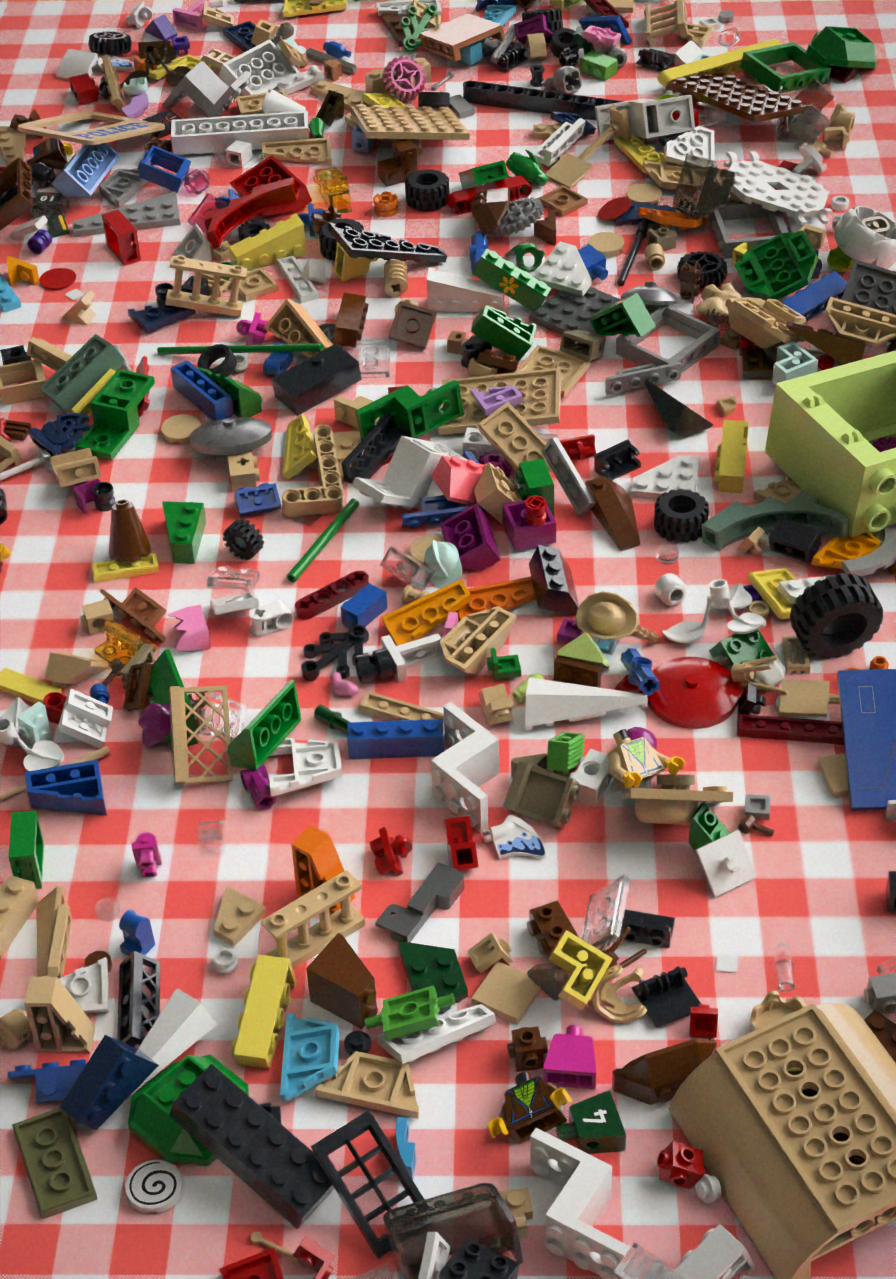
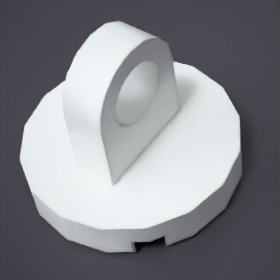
[792,143,827,174]

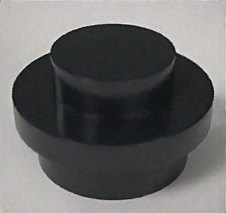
[344,1031,371,1055]

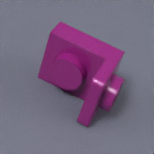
[557,618,585,644]

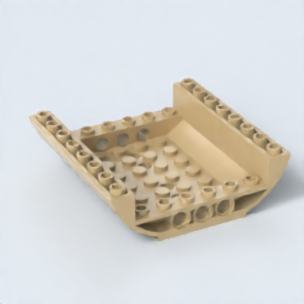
[668,1003,896,1279]

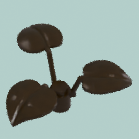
[120,41,191,87]

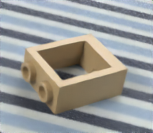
[0,359,47,405]

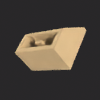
[474,462,523,524]

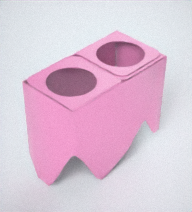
[167,605,211,651]

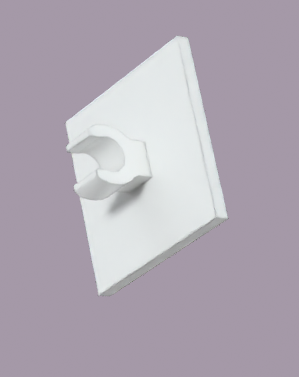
[696,830,757,897]

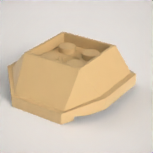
[725,297,806,349]

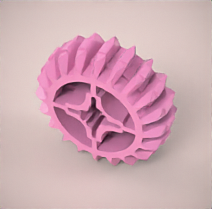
[382,56,427,101]

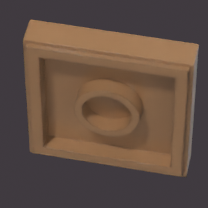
[538,185,588,217]

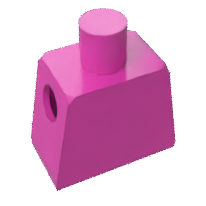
[543,1025,596,1090]

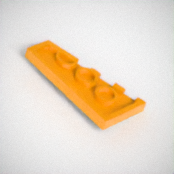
[381,579,472,646]

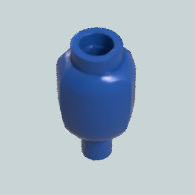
[323,41,351,58]

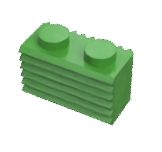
[580,50,618,80]
[547,732,585,775]

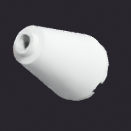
[262,89,309,117]

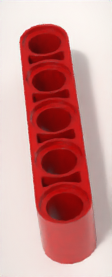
[446,176,532,215]

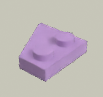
[471,385,523,416]

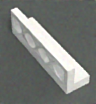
[533,118,586,167]

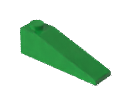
[197,367,262,418]

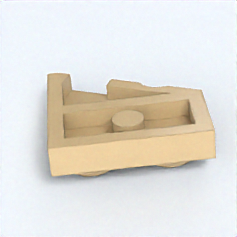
[202,1,234,29]
[677,23,713,47]
[213,886,267,947]

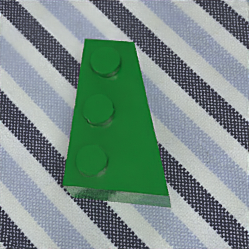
[588,293,656,337]
[162,501,206,564]

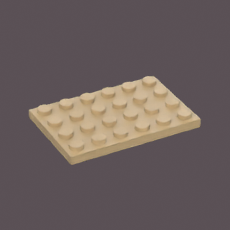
[438,368,561,435]

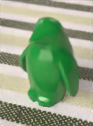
[505,150,548,186]

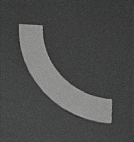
[842,523,896,577]

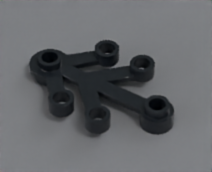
[301,624,369,681]

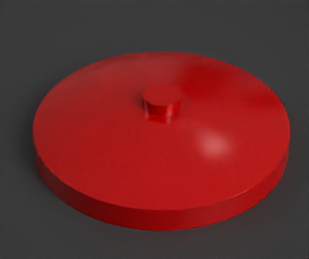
[647,657,739,729]

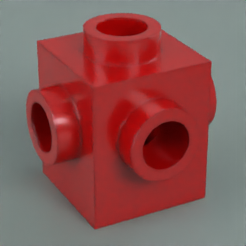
[657,1141,704,1189]

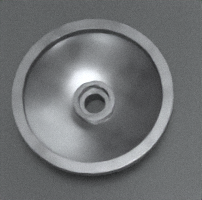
[621,282,678,305]

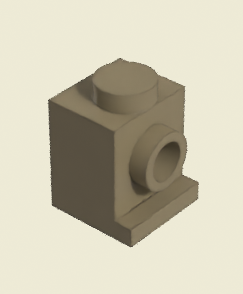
[647,227,677,252]

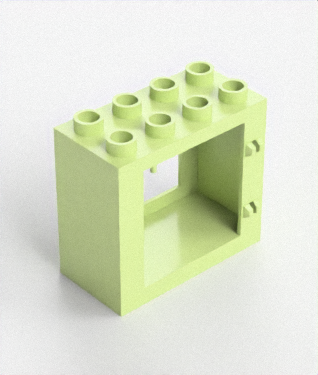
[765,350,896,537]

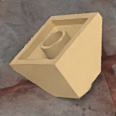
[44,652,110,688]

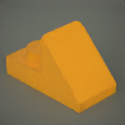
[6,256,40,286]

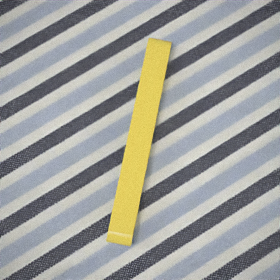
[657,39,782,91]

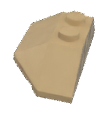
[825,297,896,346]
[439,606,516,674]

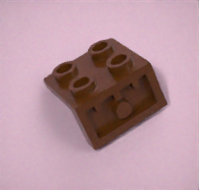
[552,655,601,688]

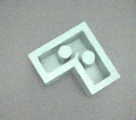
[772,341,818,385]

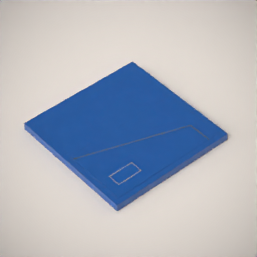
[837,669,896,811]

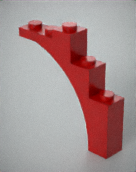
[204,177,299,249]

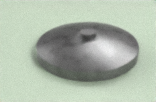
[190,417,272,455]

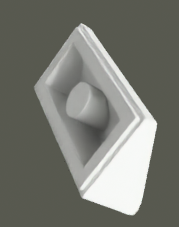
[674,41,705,66]

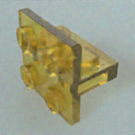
[94,619,157,671]

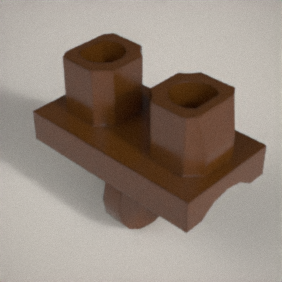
[311,206,342,234]

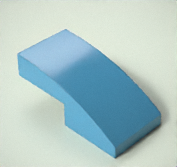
[396,1117,417,1179]

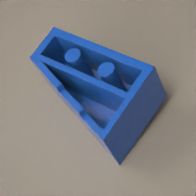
[25,759,107,815]

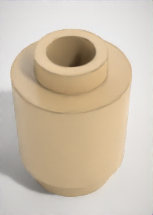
[645,243,665,270]

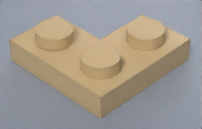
[277,39,309,68]
[533,123,567,139]

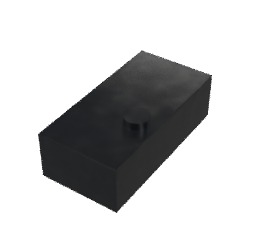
[271,344,362,416]

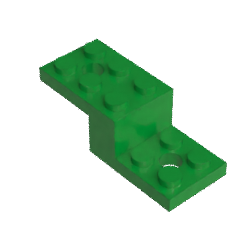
[75,369,155,461]
[355,379,464,441]

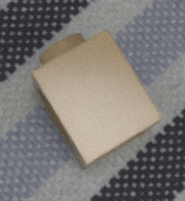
[80,599,116,636]

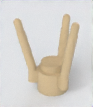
[731,655,788,694]

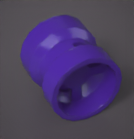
[27,229,52,254]

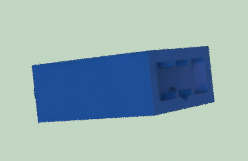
[138,145,192,193]

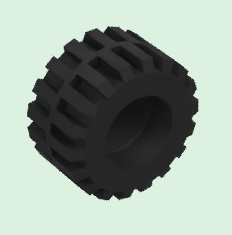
[522,8,563,33]
[405,169,450,211]
[319,218,364,261]
[654,489,709,543]

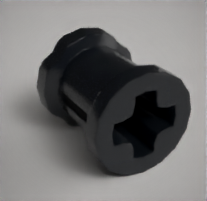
[530,65,545,87]

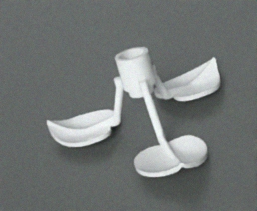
[662,579,766,643]
[0,697,64,778]

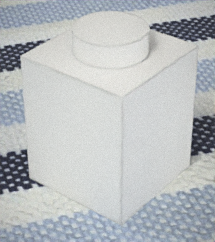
[226,140,253,168]

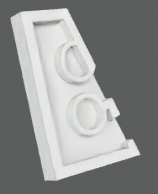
[58,957,109,1014]

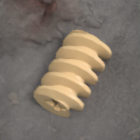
[384,260,408,297]

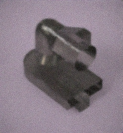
[707,314,732,334]

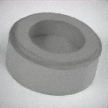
[718,10,734,23]

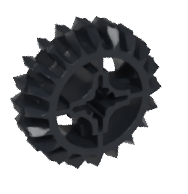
[88,31,132,56]
[677,251,728,289]

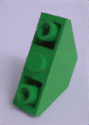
[688,802,750,857]

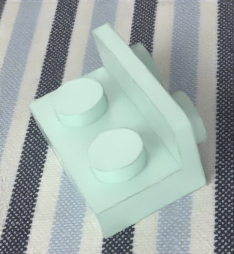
[17,701,52,754]

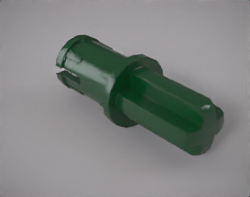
[314,704,350,734]

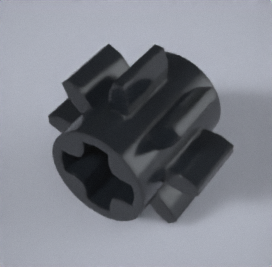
[559,47,579,67]

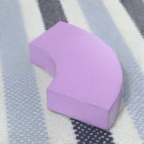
[121,93,149,119]

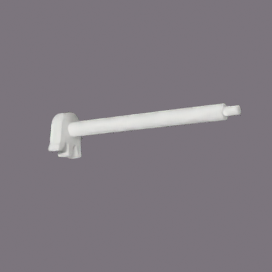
[0,450,53,481]

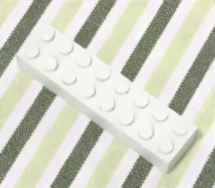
[171,111,309,156]

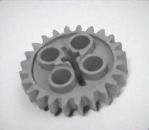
[490,197,544,237]

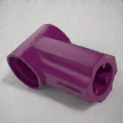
[240,764,276,811]

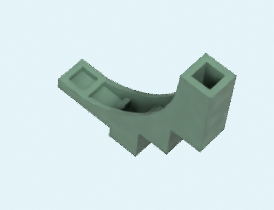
[702,492,849,550]

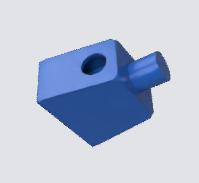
[578,244,608,281]

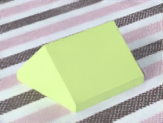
[558,632,610,669]

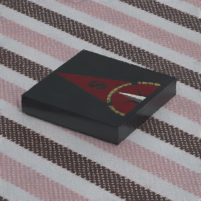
[142,110,181,139]

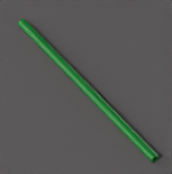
[157,344,323,355]

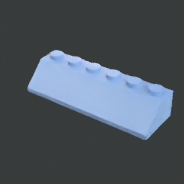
[52,143,120,198]

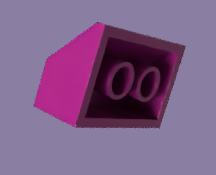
[440,503,501,570]

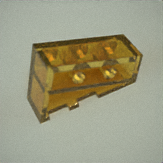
[313,167,352,214]

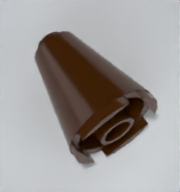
[108,499,152,562]

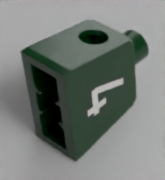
[556,1091,626,1154]

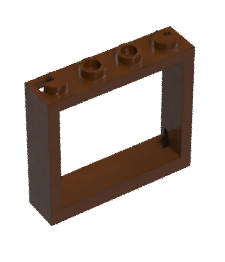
[0,157,33,231]

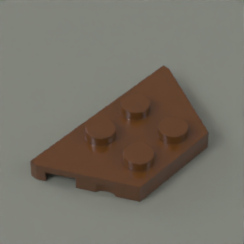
[381,14,420,47]

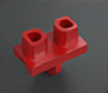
[559,434,596,460]
[369,827,412,876]

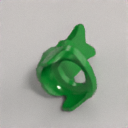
[505,243,545,271]

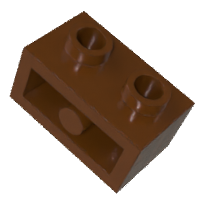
[527,900,579,964]

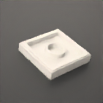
[210,591,260,615]

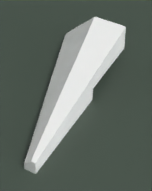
[525,677,648,730]
[129,989,217,1097]

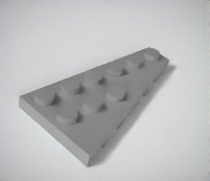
[72,191,181,237]

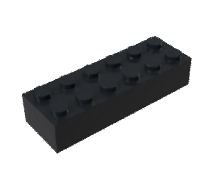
[169,1064,335,1229]

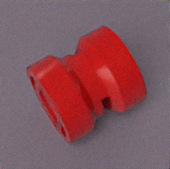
[525,496,547,526]

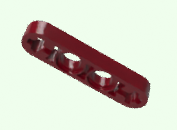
[295,571,369,620]

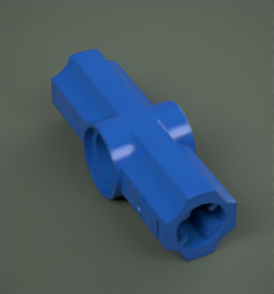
[470,232,488,272]
[620,648,660,695]

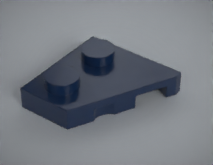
[550,112,596,136]

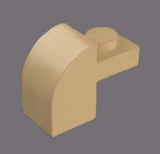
[525,33,547,61]
[478,684,515,725]

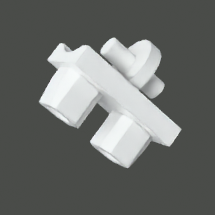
[126,1,153,29]

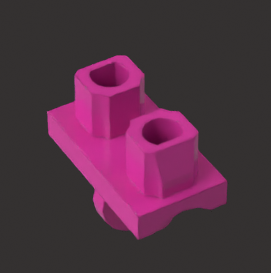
[236,312,268,345]
[131,832,162,877]

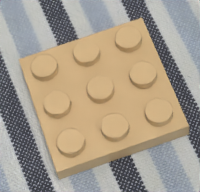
[515,345,590,398]

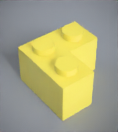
[548,930,613,1010]

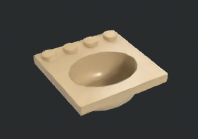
[623,786,733,825]

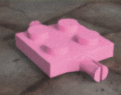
[582,25,621,47]

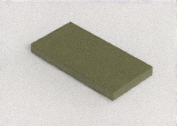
[12,1108,98,1219]

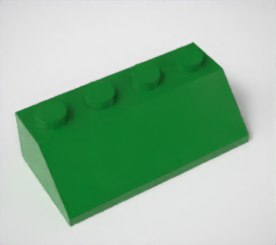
[147,649,199,751]
[228,680,302,770]

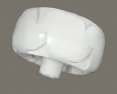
[834,206,896,269]

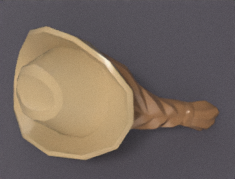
[575,591,660,644]

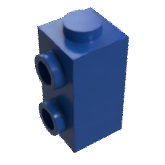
[340,583,387,628]

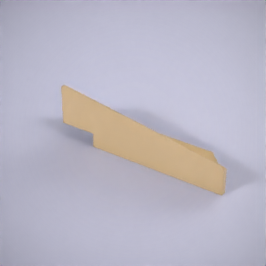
[37,886,73,978]

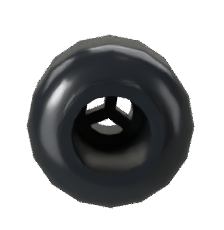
[31,162,56,188]

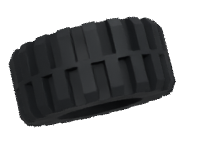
[790,573,884,659]

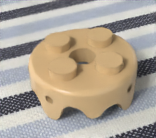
[750,991,807,1032]

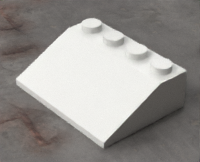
[218,39,300,96]

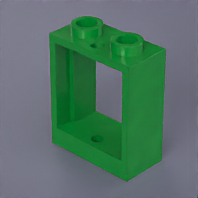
[458,160,509,190]
[8,810,44,889]

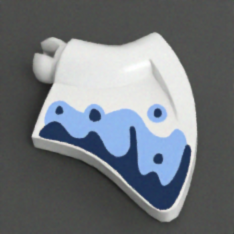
[92,55,134,71]
[482,815,546,859]

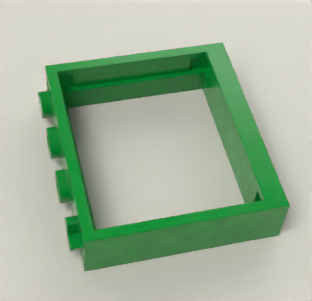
[740,42,831,94]

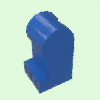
[263,342,293,377]
[119,909,156,956]

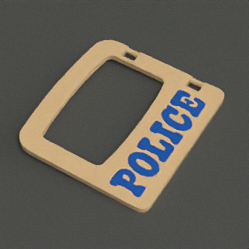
[18,111,165,145]

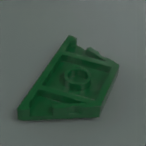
[398,941,468,1014]

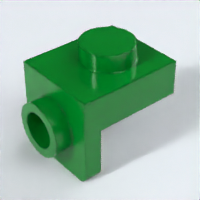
[487,648,521,680]

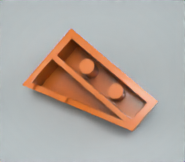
[291,825,355,914]

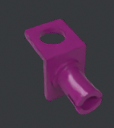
[73,479,100,514]

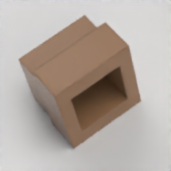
[324,59,342,81]
[447,330,469,355]

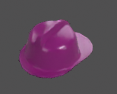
[138,703,171,748]

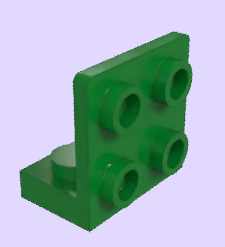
[709,630,774,666]

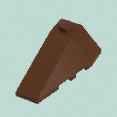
[786,322,866,365]
[585,476,640,551]

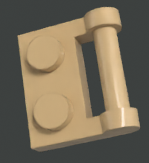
[201,49,235,71]

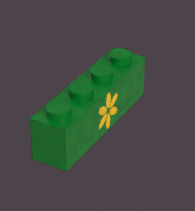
[471,249,551,312]

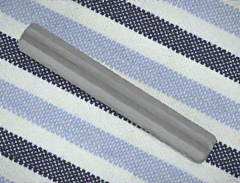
[490,24,515,64]
[306,48,358,74]

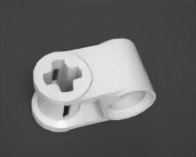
[249,600,294,636]

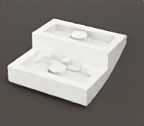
[56,49,98,81]
[58,689,113,748]

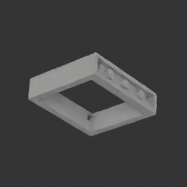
[707,201,789,259]
[616,305,720,373]

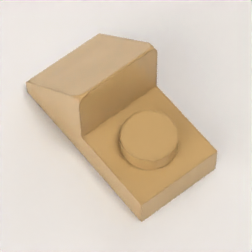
[62,290,96,325]

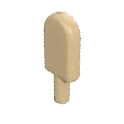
[798,137,835,158]

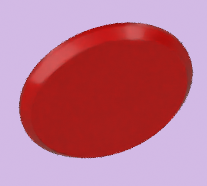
[598,197,631,221]
[40,268,76,290]

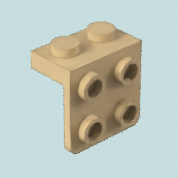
[334,395,379,428]

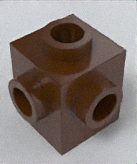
[507,1026,548,1072]

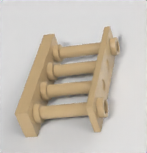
[643,0,688,47]
[165,255,248,317]
[261,870,365,969]

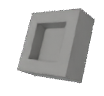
[744,794,770,820]

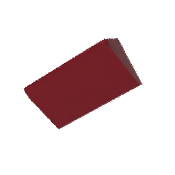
[828,65,856,83]

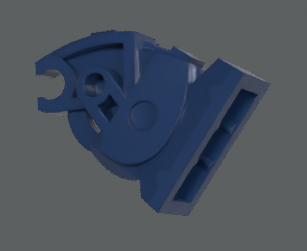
[28,413,90,457]

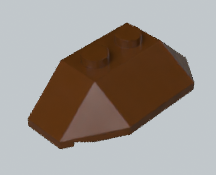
[472,188,510,236]
[612,1038,717,1105]

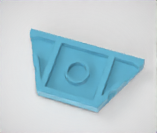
[280,1013,340,1102]

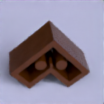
[377,139,418,186]

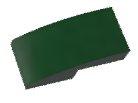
[573,26,595,55]

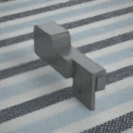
[375,863,464,943]

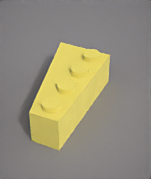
[229,213,306,271]
[231,954,297,1069]

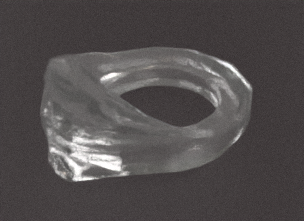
[718,27,740,47]

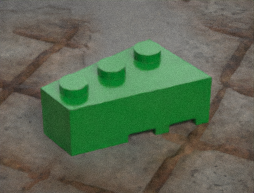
[471,305,537,361]

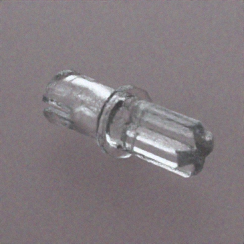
[773,942,795,992]

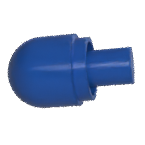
[90,683,110,704]

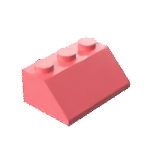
[431,455,486,505]

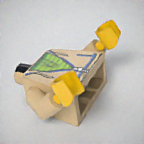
[607,729,685,790]

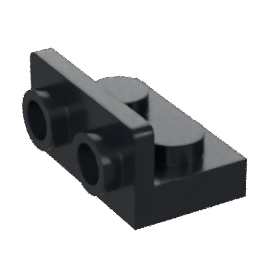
[618,909,675,948]

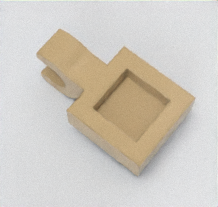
[499,1187,533,1239]

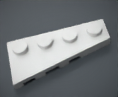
[376,0,442,17]
[376,1004,496,1064]

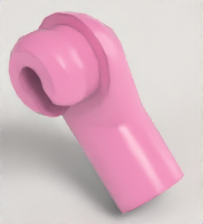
[330,672,358,696]

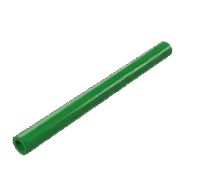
[287,498,359,583]

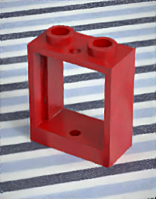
[102,209,141,266]

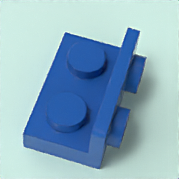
[235,483,281,517]

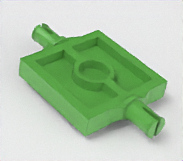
[365,985,455,1040]

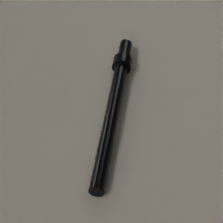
[617,219,650,286]

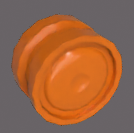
[373,191,399,217]

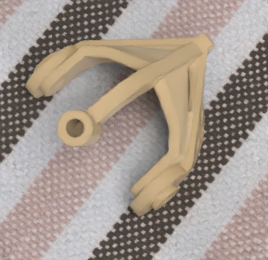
[588,965,647,1023]

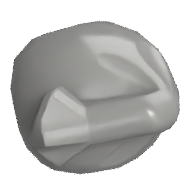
[542,66,582,94]

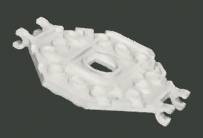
[723,151,833,225]

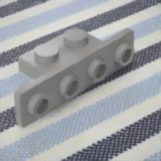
[605,362,682,395]

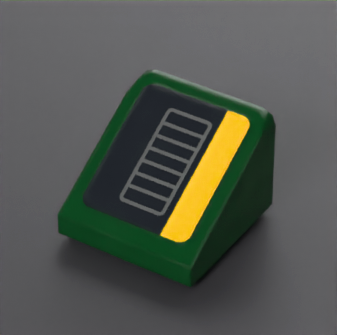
[46,214,69,237]

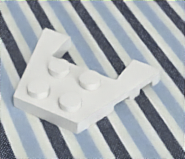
[269,738,342,796]

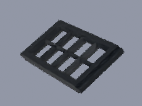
[311,1110,436,1259]

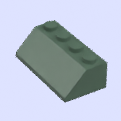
[39,334,125,414]

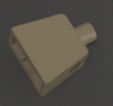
[559,330,606,361]

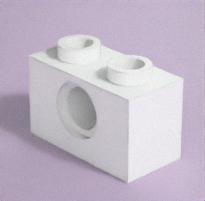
[569,749,614,806]

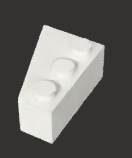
[662,1224,755,1279]

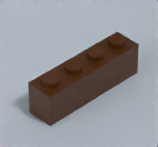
[333,292,369,348]

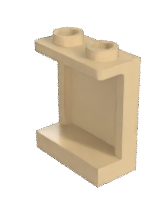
[50,448,102,487]

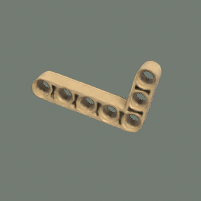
[282,425,343,517]

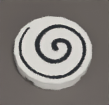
[125,1159,183,1214]

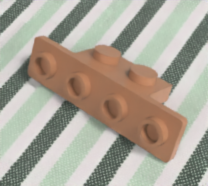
[99,587,167,642]

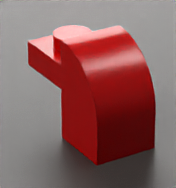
[444,815,479,870]

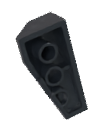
[644,379,713,436]

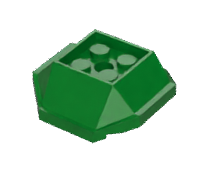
[807,26,879,68]
[735,231,818,300]
[128,1054,249,1166]

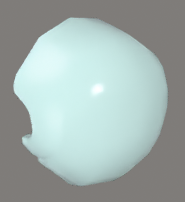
[123,77,148,97]

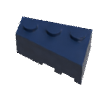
[60,1035,159,1130]

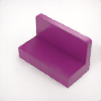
[514,14,552,45]

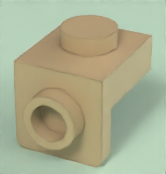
[822,126,850,150]

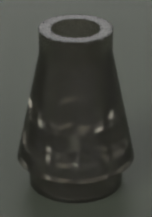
[274,22,294,43]

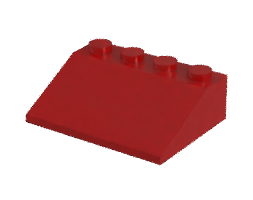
[229,155,312,217]

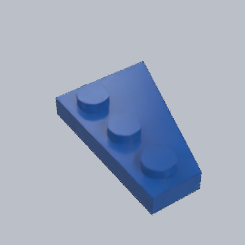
[579,16,632,45]

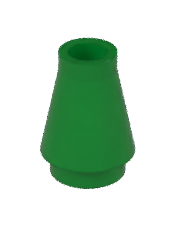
[308,118,325,139]

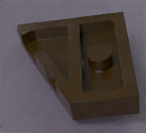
[742,348,774,379]

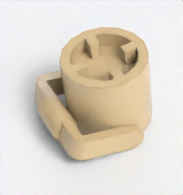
[830,102,855,135]

